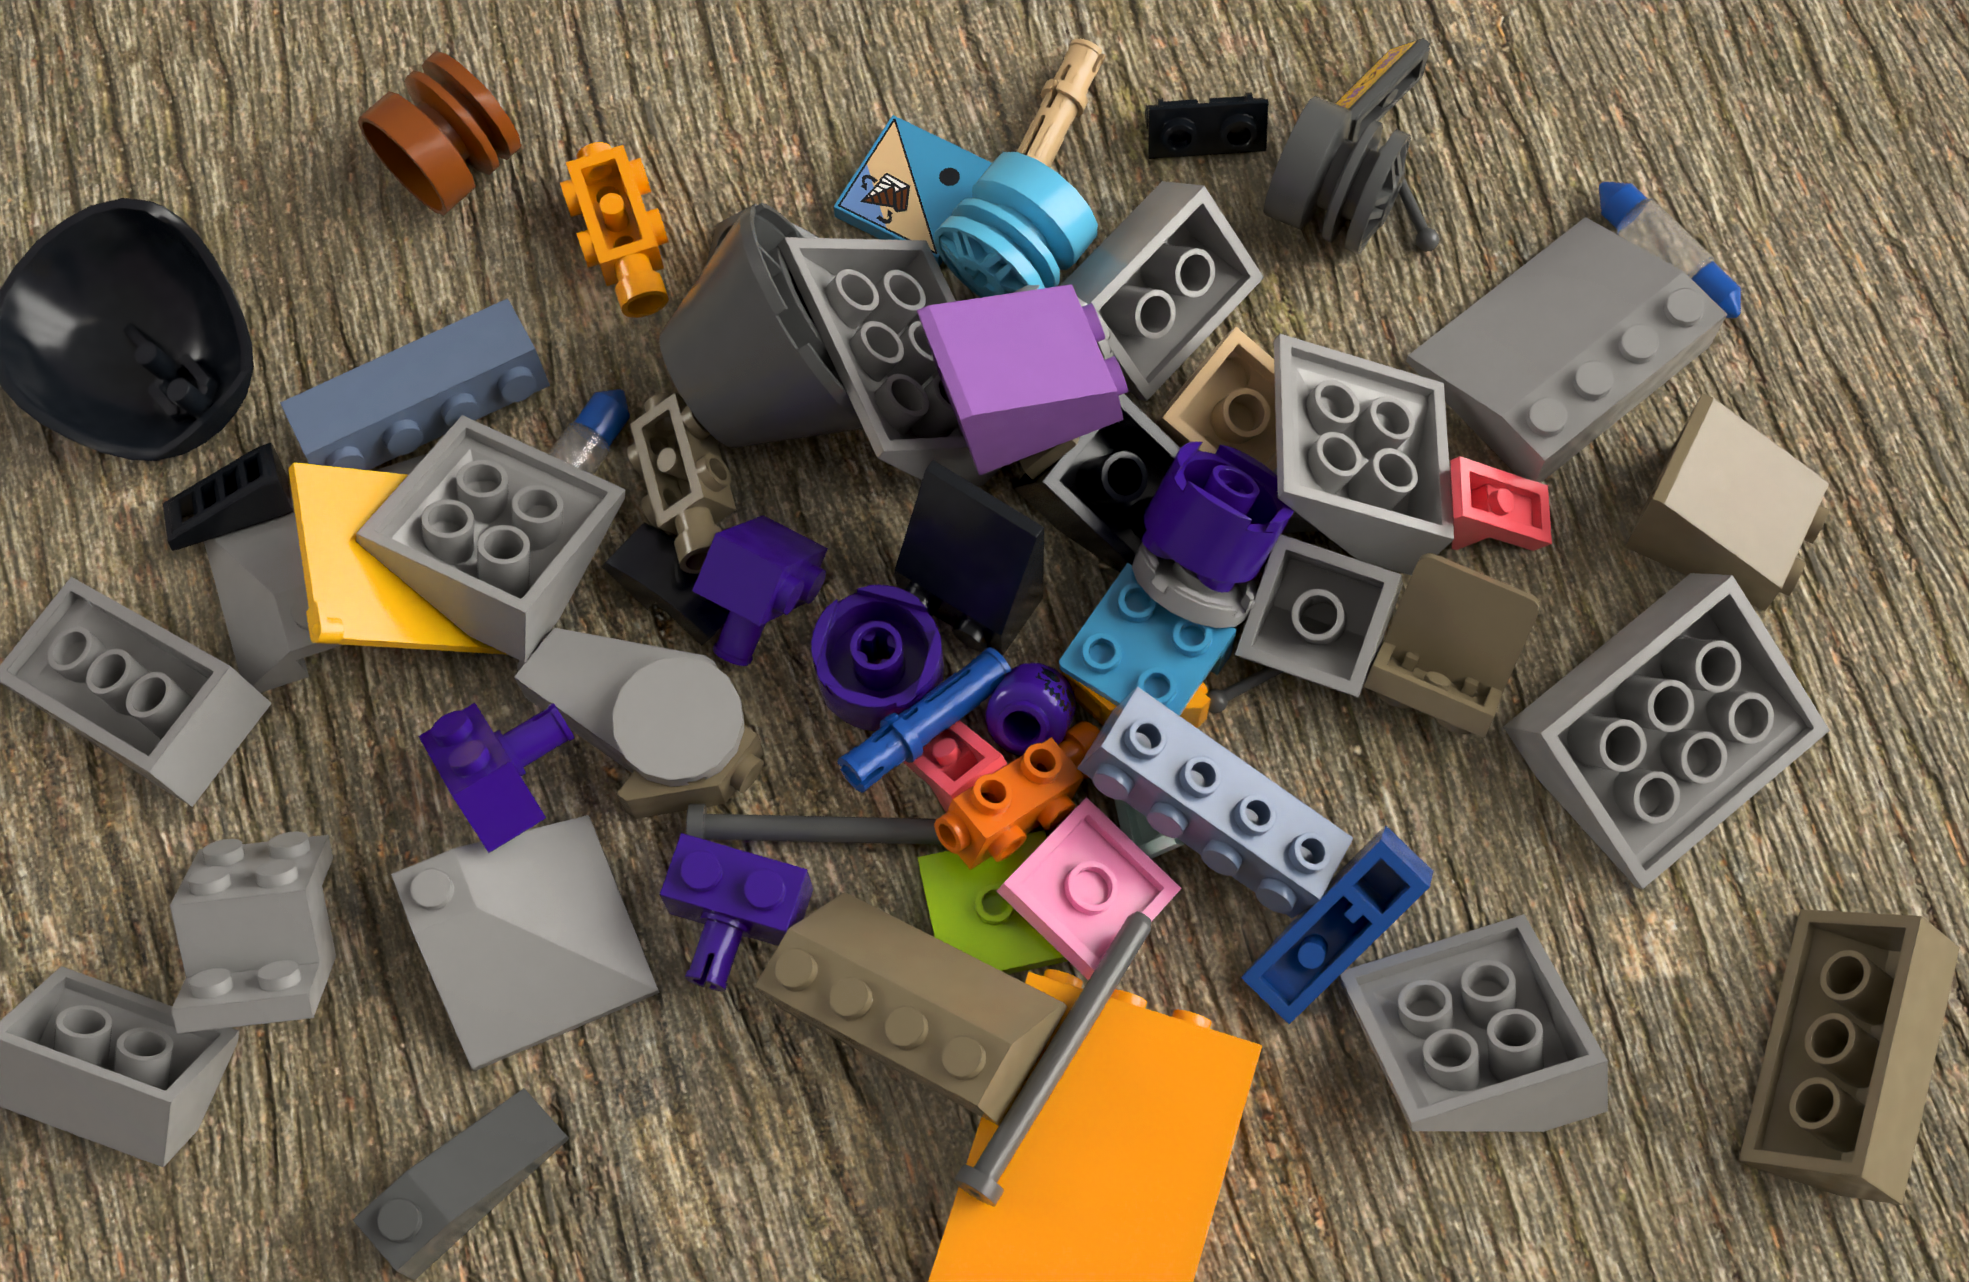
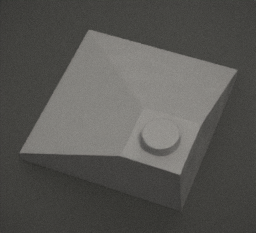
[1274,334,1454,576]
[356,415,626,662]
[391,815,660,1071]
[1338,914,1608,1132]

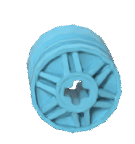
[934,152,1098,298]

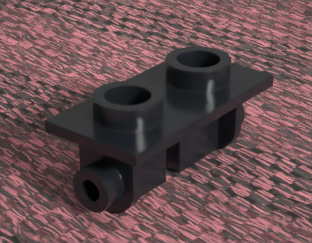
[1145,92,1269,159]

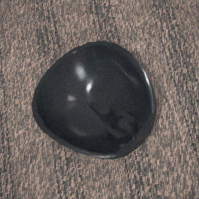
[0,198,254,461]

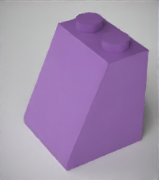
[917,284,1128,476]

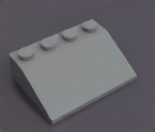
[1406,217,1727,483]
[778,237,1002,486]
[1503,573,1830,889]

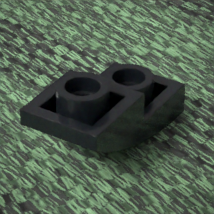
[601,522,730,646]

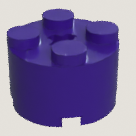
[1142,442,1294,593]
[811,584,944,731]

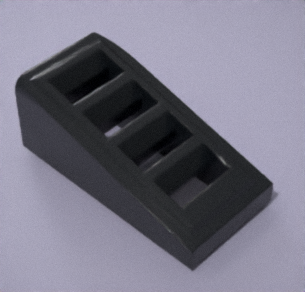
[162,442,293,551]

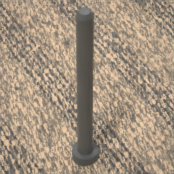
[686,804,942,845]
[954,911,1151,1207]

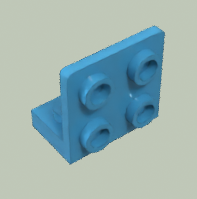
[1059,563,1236,716]

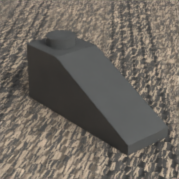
[353,1088,570,1281]

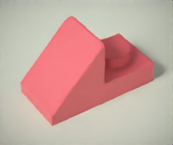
[1450,456,1552,551]
[903,720,1007,812]

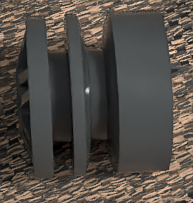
[1263,96,1411,255]

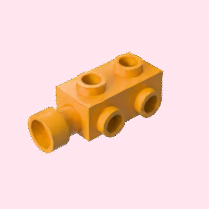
[559,142,669,318]

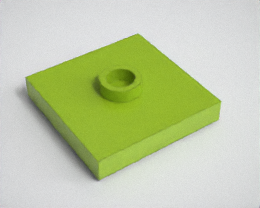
[917,830,1068,974]

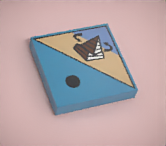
[833,115,992,266]

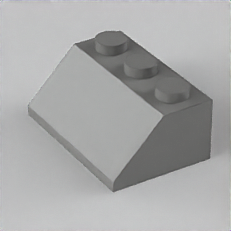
[1060,181,1264,401]
[0,966,239,1168]

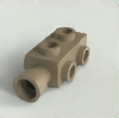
[627,393,737,574]

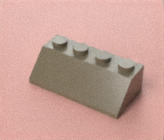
[754,892,1067,1126]
[1739,909,1960,1205]

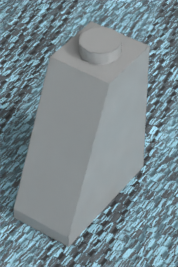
[514,628,717,773]

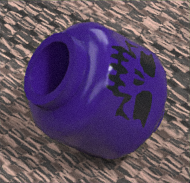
[985,663,1076,757]

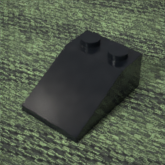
[1013,394,1180,573]
[894,460,1044,656]

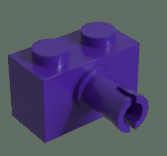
[692,515,828,666]
[418,703,575,853]
[659,833,813,992]

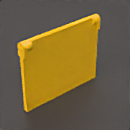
[288,462,508,655]

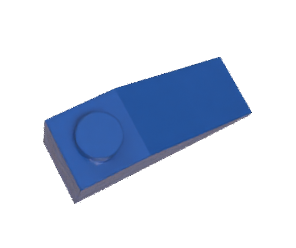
[1241,825,1434,1024]

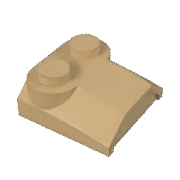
[1155,327,1277,471]

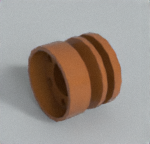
[357,51,522,216]

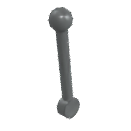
[1378,145,1439,252]
[1206,667,1283,713]

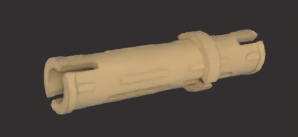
[1017,38,1105,167]

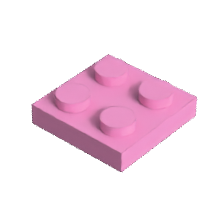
[996,797,1182,981]

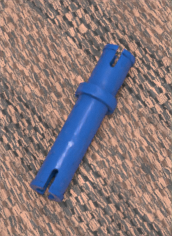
[837,647,1011,793]

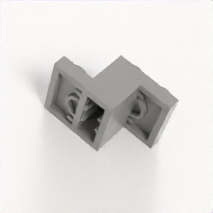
[170,831,336,1034]

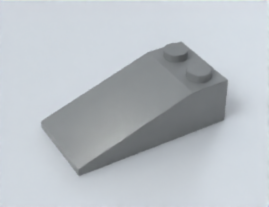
[0,577,272,807]

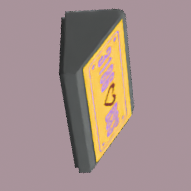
[1335,38,1430,143]

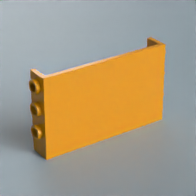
[928,969,1262,1282]

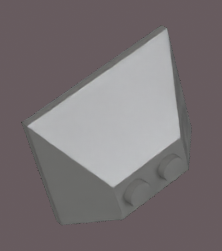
[204,454,427,693]

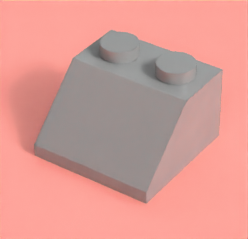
[1235,534,1403,698]

